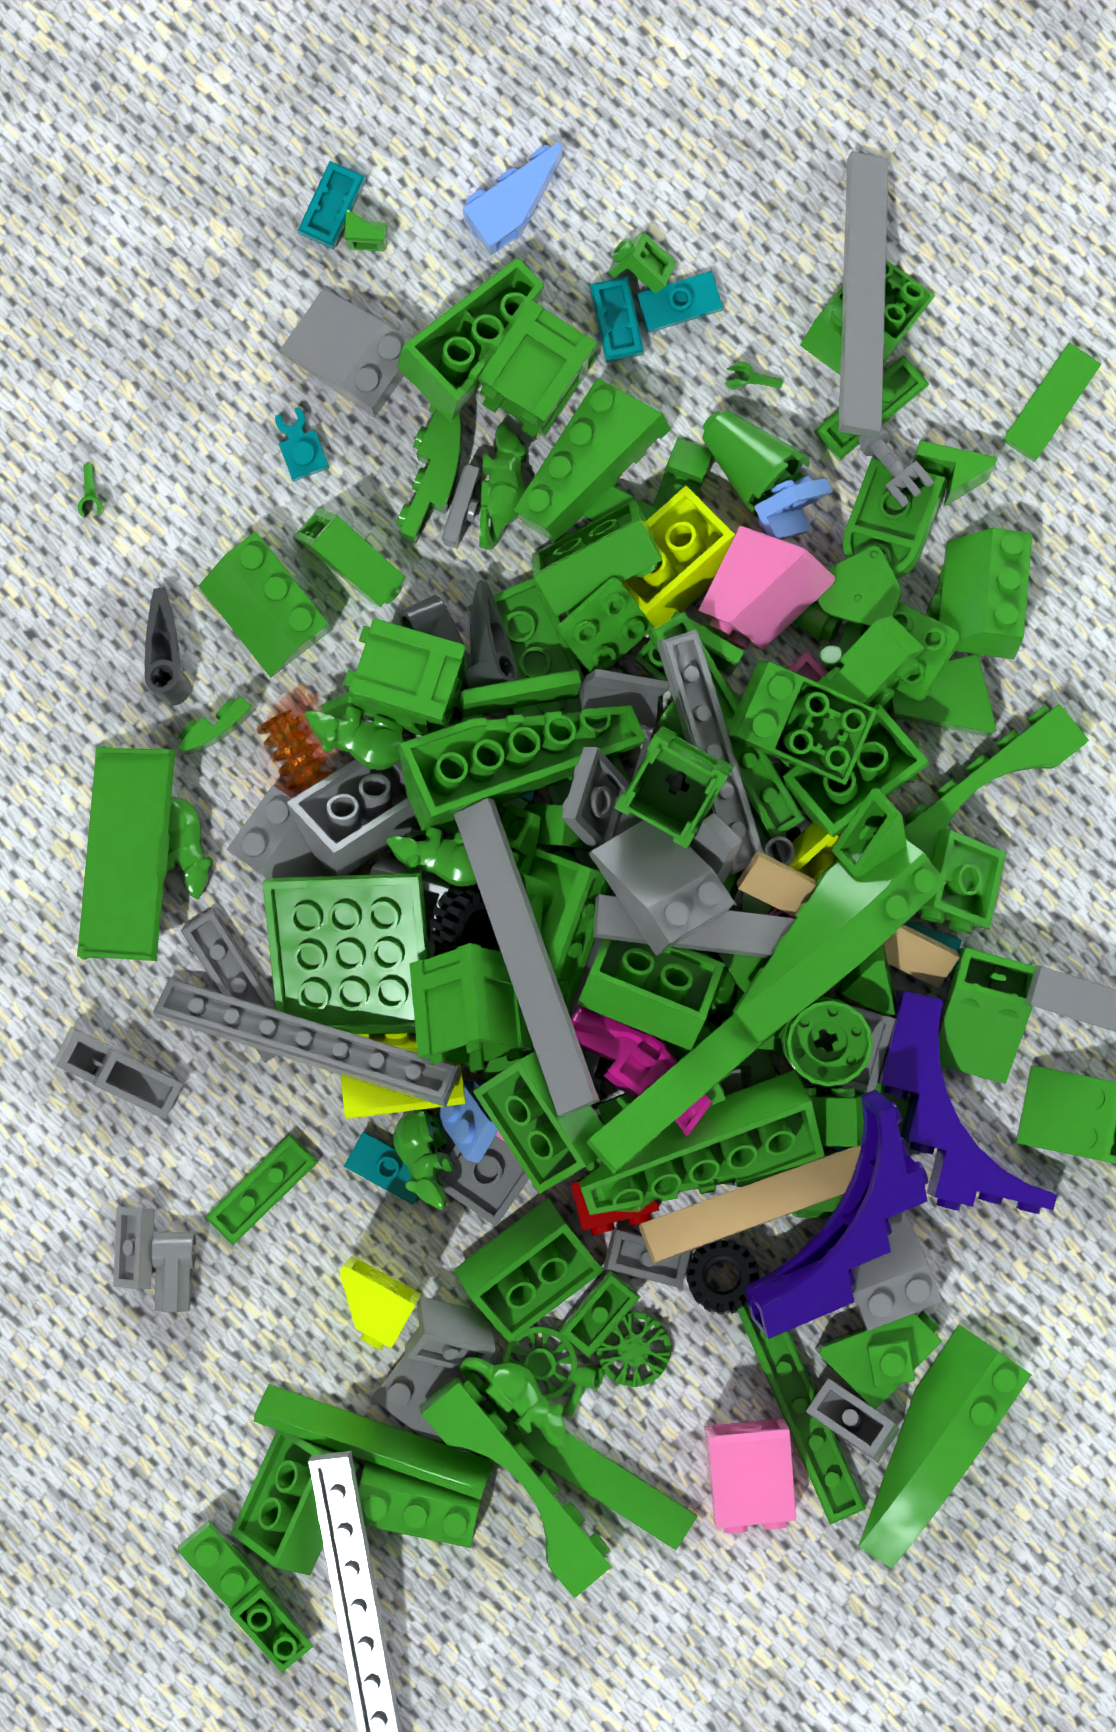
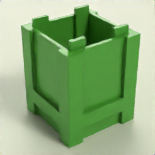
[478,299,597,438]
[344,618,467,736]
[614,726,734,849]
[409,943,533,1072]

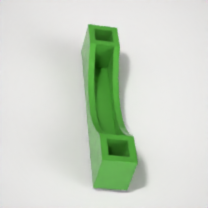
[904,704,1089,863]
[420,1375,612,1598]

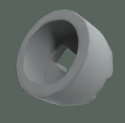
[762,836,795,866]

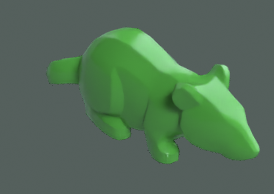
[479,422,527,550]
[305,706,408,770]
[167,796,213,899]
[386,827,519,887]
[393,1109,454,1210]
[459,1357,566,1449]

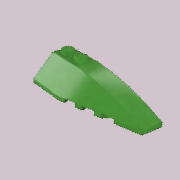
[398,705,646,831]
[733,840,947,1042]
[579,1070,824,1215]
[858,1325,1032,1569]

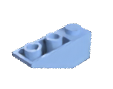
[463,142,562,256]

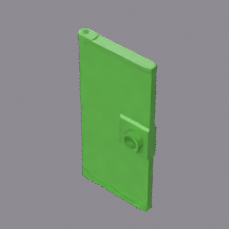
[77,746,176,962]

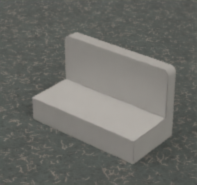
[577,669,669,731]
[405,1297,496,1374]

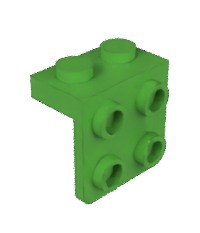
[557,578,654,673]
[892,601,961,701]

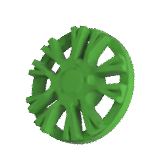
[596,1311,671,1387]
[503,1326,578,1401]

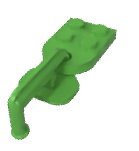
[818,458,947,672]

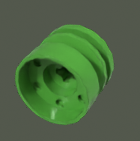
[781,996,873,1087]

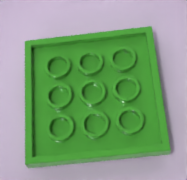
[262,873,430,1034]

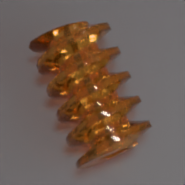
[256,710,334,797]

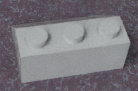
[287,759,420,876]

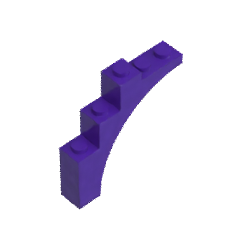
[877,989,1057,1214]
[745,1089,928,1339]

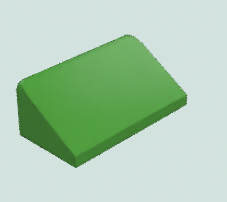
[557,1270,641,1358]

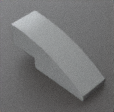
[53,1026,183,1119]

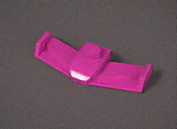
[571,1006,713,1137]

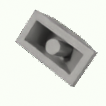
[806,1378,900,1463]

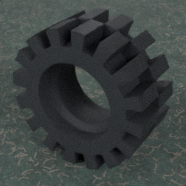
[429,886,498,953]
[686,1239,760,1315]

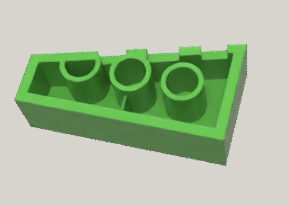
[397,257,544,423]
[513,378,671,542]
[780,616,925,770]

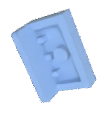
[754,476,833,540]
[437,1079,498,1163]

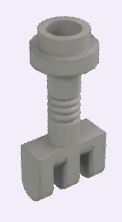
[858,428,934,508]

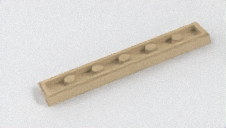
[736,850,960,988]
[639,1146,861,1264]

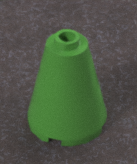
[702,410,810,517]

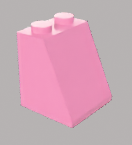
[698,526,836,650]
[704,1418,796,1534]

